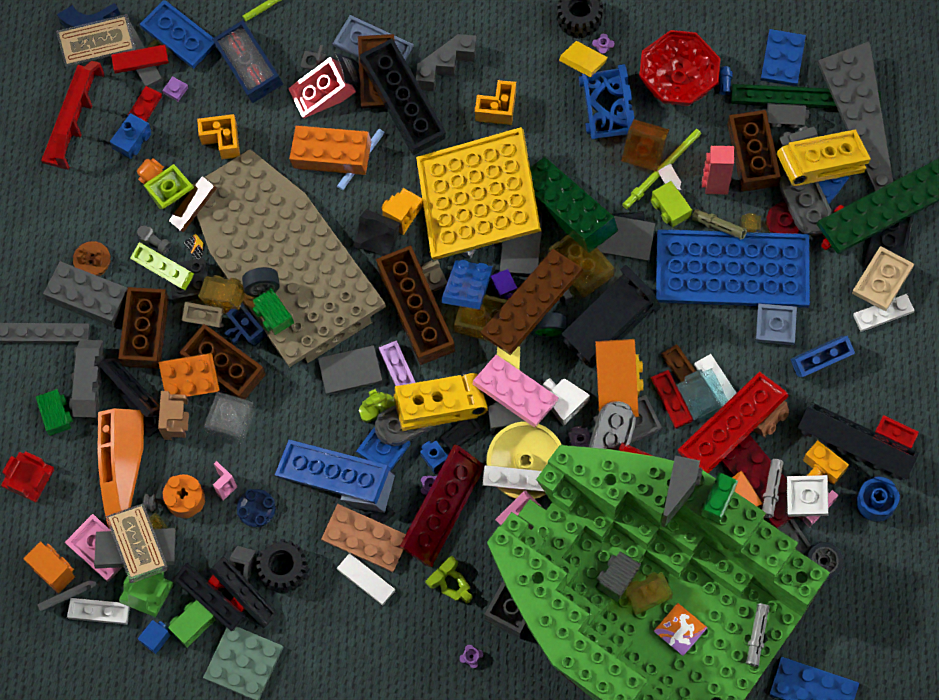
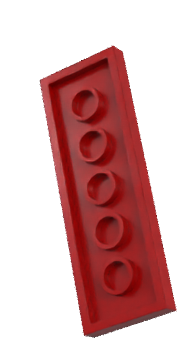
[678,372,789,473]

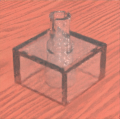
[204,392,256,444]

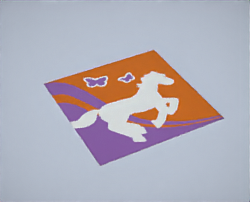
[654,603,708,656]

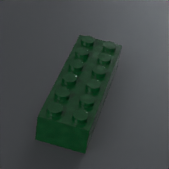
[530,157,618,253]

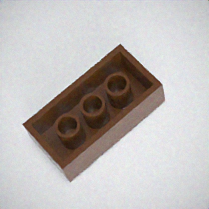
[727,110,781,192]
[118,287,169,369]
[179,324,266,404]

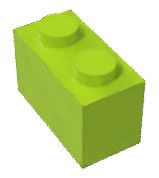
[651,181,692,228]

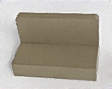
[182,302,224,327]

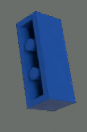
[790,336,855,377]

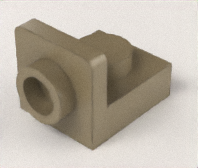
[421,260,447,292]

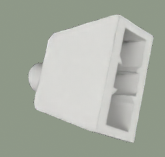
[542,378,590,426]

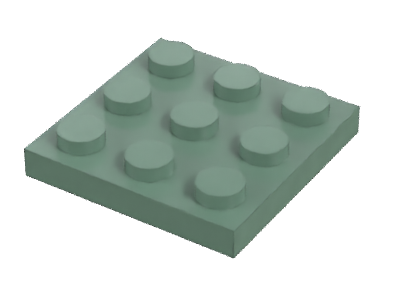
[203,627,284,700]

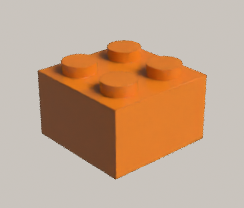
[23,541,75,594]

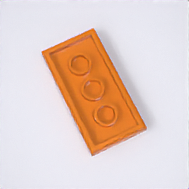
[595,339,639,417]

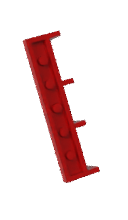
[41,61,104,170]

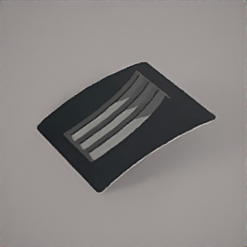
[335,53,360,87]

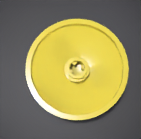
[486,422,561,499]

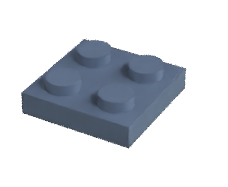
[756,304,797,345]

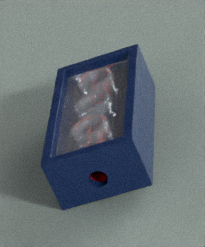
[212,20,283,103]

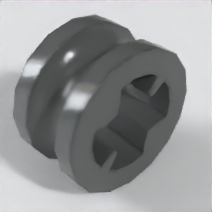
[143,494,156,512]

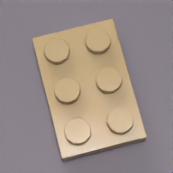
[852,246,914,311]

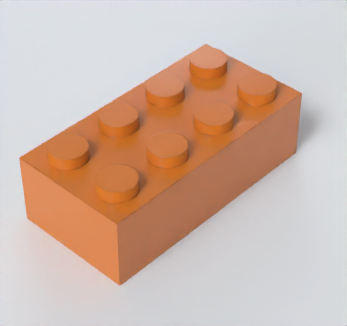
[290,126,372,175]

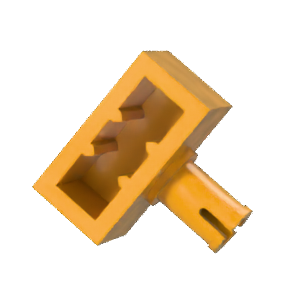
[803,440,849,485]

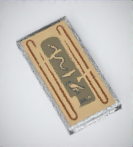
[56,14,136,67]
[106,503,168,583]

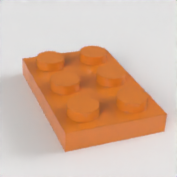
[158,353,220,396]

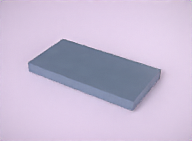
[333,15,414,61]

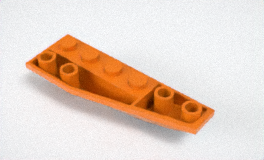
[98,408,144,529]

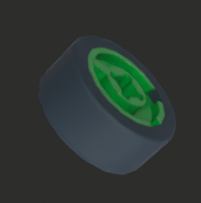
[531,312,566,337]

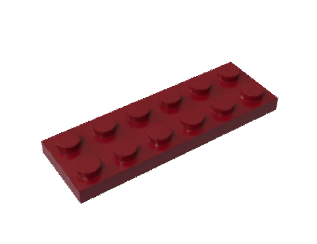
[721,434,794,529]
[399,445,485,567]

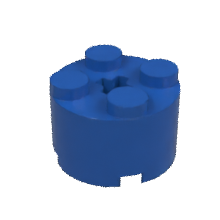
[856,477,900,521]

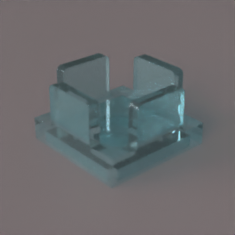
[677,368,728,420]

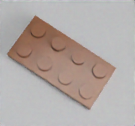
[321,504,406,572]

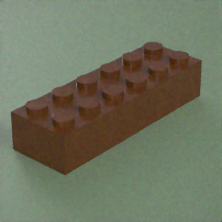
[376,245,455,365]

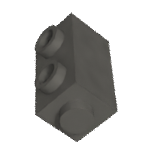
[767,103,809,128]

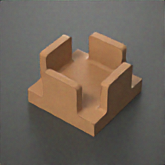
[158,391,189,440]

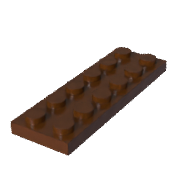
[480,249,583,355]

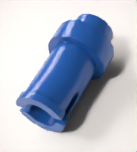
[719,66,733,95]

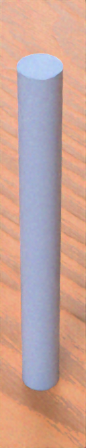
[337,129,384,190]

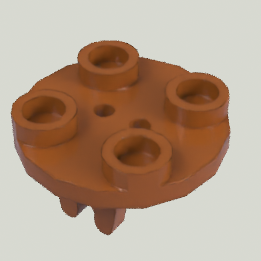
[73,241,111,276]

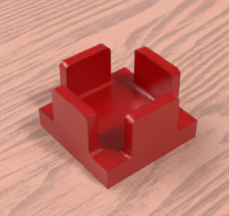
[1,451,54,503]

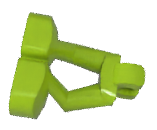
[359,389,395,423]
[425,555,472,604]

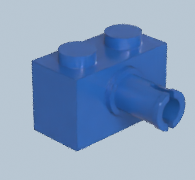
[110,113,151,159]

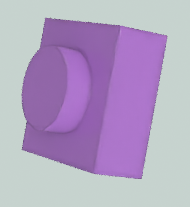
[162,76,188,101]

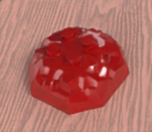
[639,30,720,106]

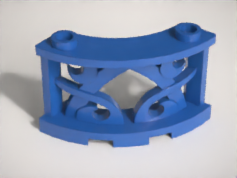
[579,64,636,140]

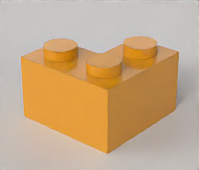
[475,80,516,125]
[197,114,240,159]
[382,188,423,235]

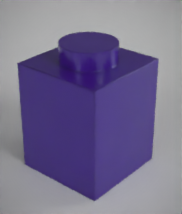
[491,269,517,302]

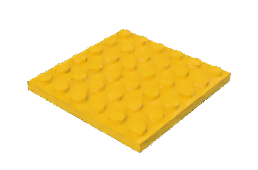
[416,127,541,260]

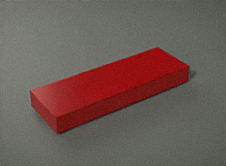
[111,45,169,74]
[651,370,693,429]

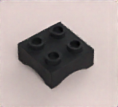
[354,209,400,257]
[170,258,212,304]

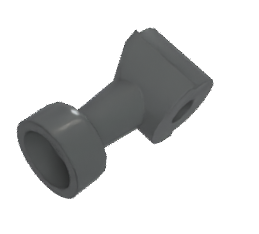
[137,226,172,255]

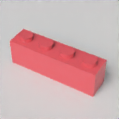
[702,146,734,194]

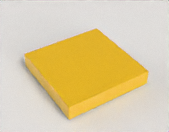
[559,41,608,77]

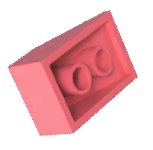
[288,57,356,118]

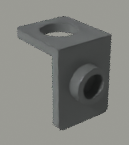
[301,45,327,70]

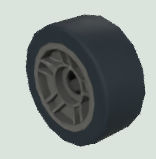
[242,267,280,297]
[804,542,843,580]

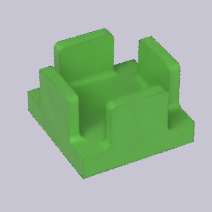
[119,568,173,617]

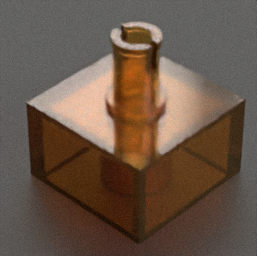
[621,119,669,172]

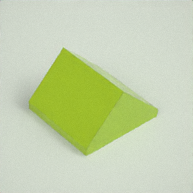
[144,164,194,209]

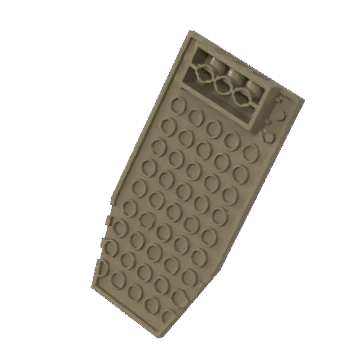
[189,149,386,368]

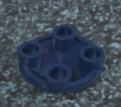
[237,489,276,527]

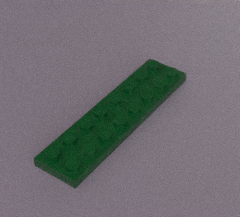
[816,159,939,254]

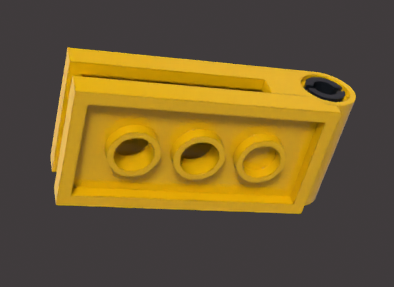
[777,129,871,186]
[393,373,488,431]

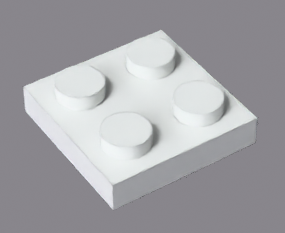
[787,475,828,517]

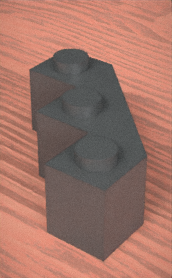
[416,34,477,91]
[69,340,104,417]

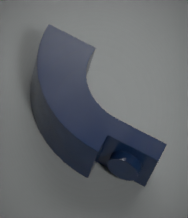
[57,3,121,30]

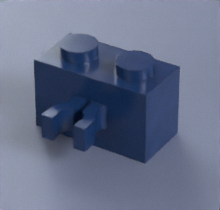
[225,302,267,346]

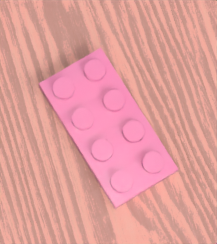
[473,355,559,428]

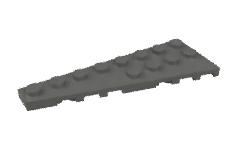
[818,42,893,192]

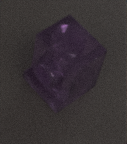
[568,426,591,447]

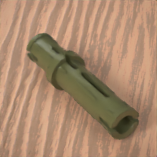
[692,209,747,240]

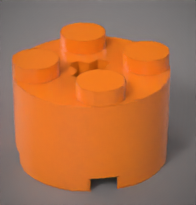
[163,475,205,518]

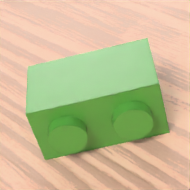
[168,600,216,648]

